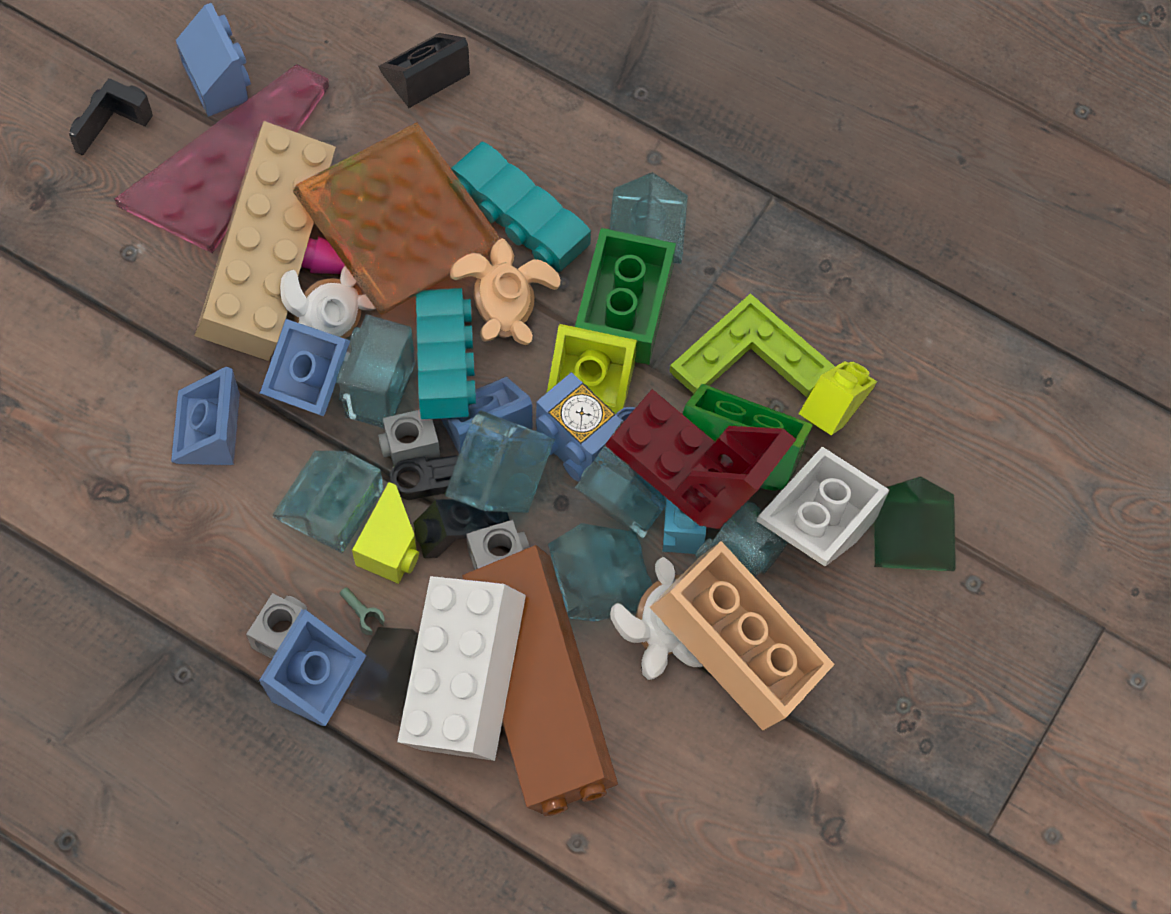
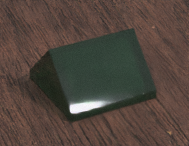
[874,476,956,571]

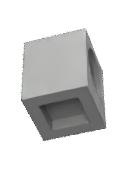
[378,409,440,467]
[466,520,530,570]
[246,593,307,659]

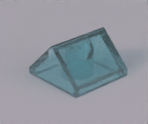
[609,172,688,264]

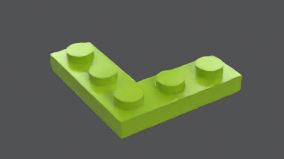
[669,293,835,398]

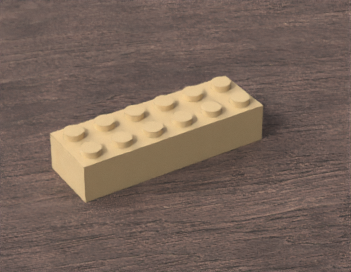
[194,121,336,361]

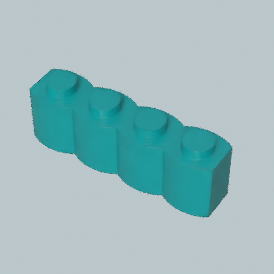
[450,141,591,273]
[416,288,476,419]

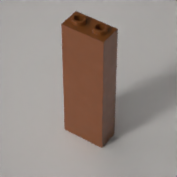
[462,545,618,816]

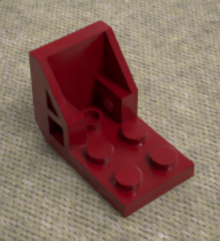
[605,389,796,529]

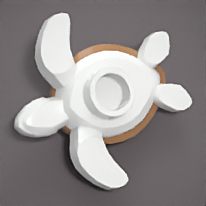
[280,263,381,370]
[610,557,703,680]

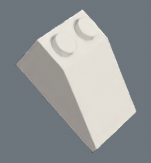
[757,447,889,566]

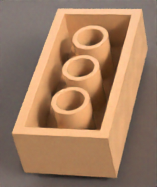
[650,541,835,730]

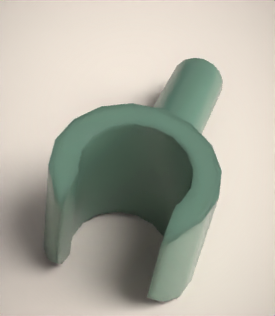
[340,587,385,635]

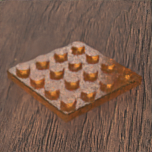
[293,122,501,316]

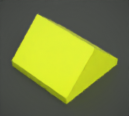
[547,324,637,414]

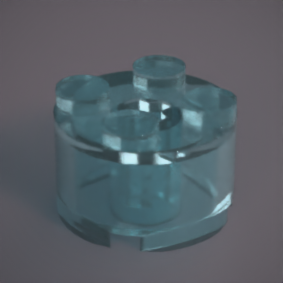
[695,501,788,577]

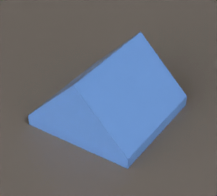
[260,319,350,416]
[171,367,240,465]
[441,377,533,456]
[259,609,367,726]

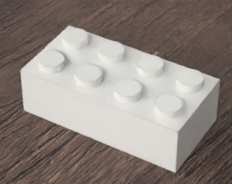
[397,576,526,761]

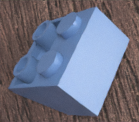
[176,3,251,117]

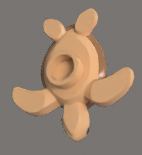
[450,238,561,345]

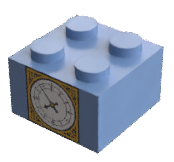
[536,372,624,488]

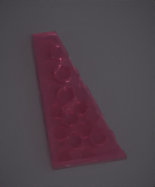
[114,64,329,253]

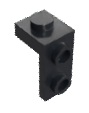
[69,78,153,156]
[413,498,510,558]

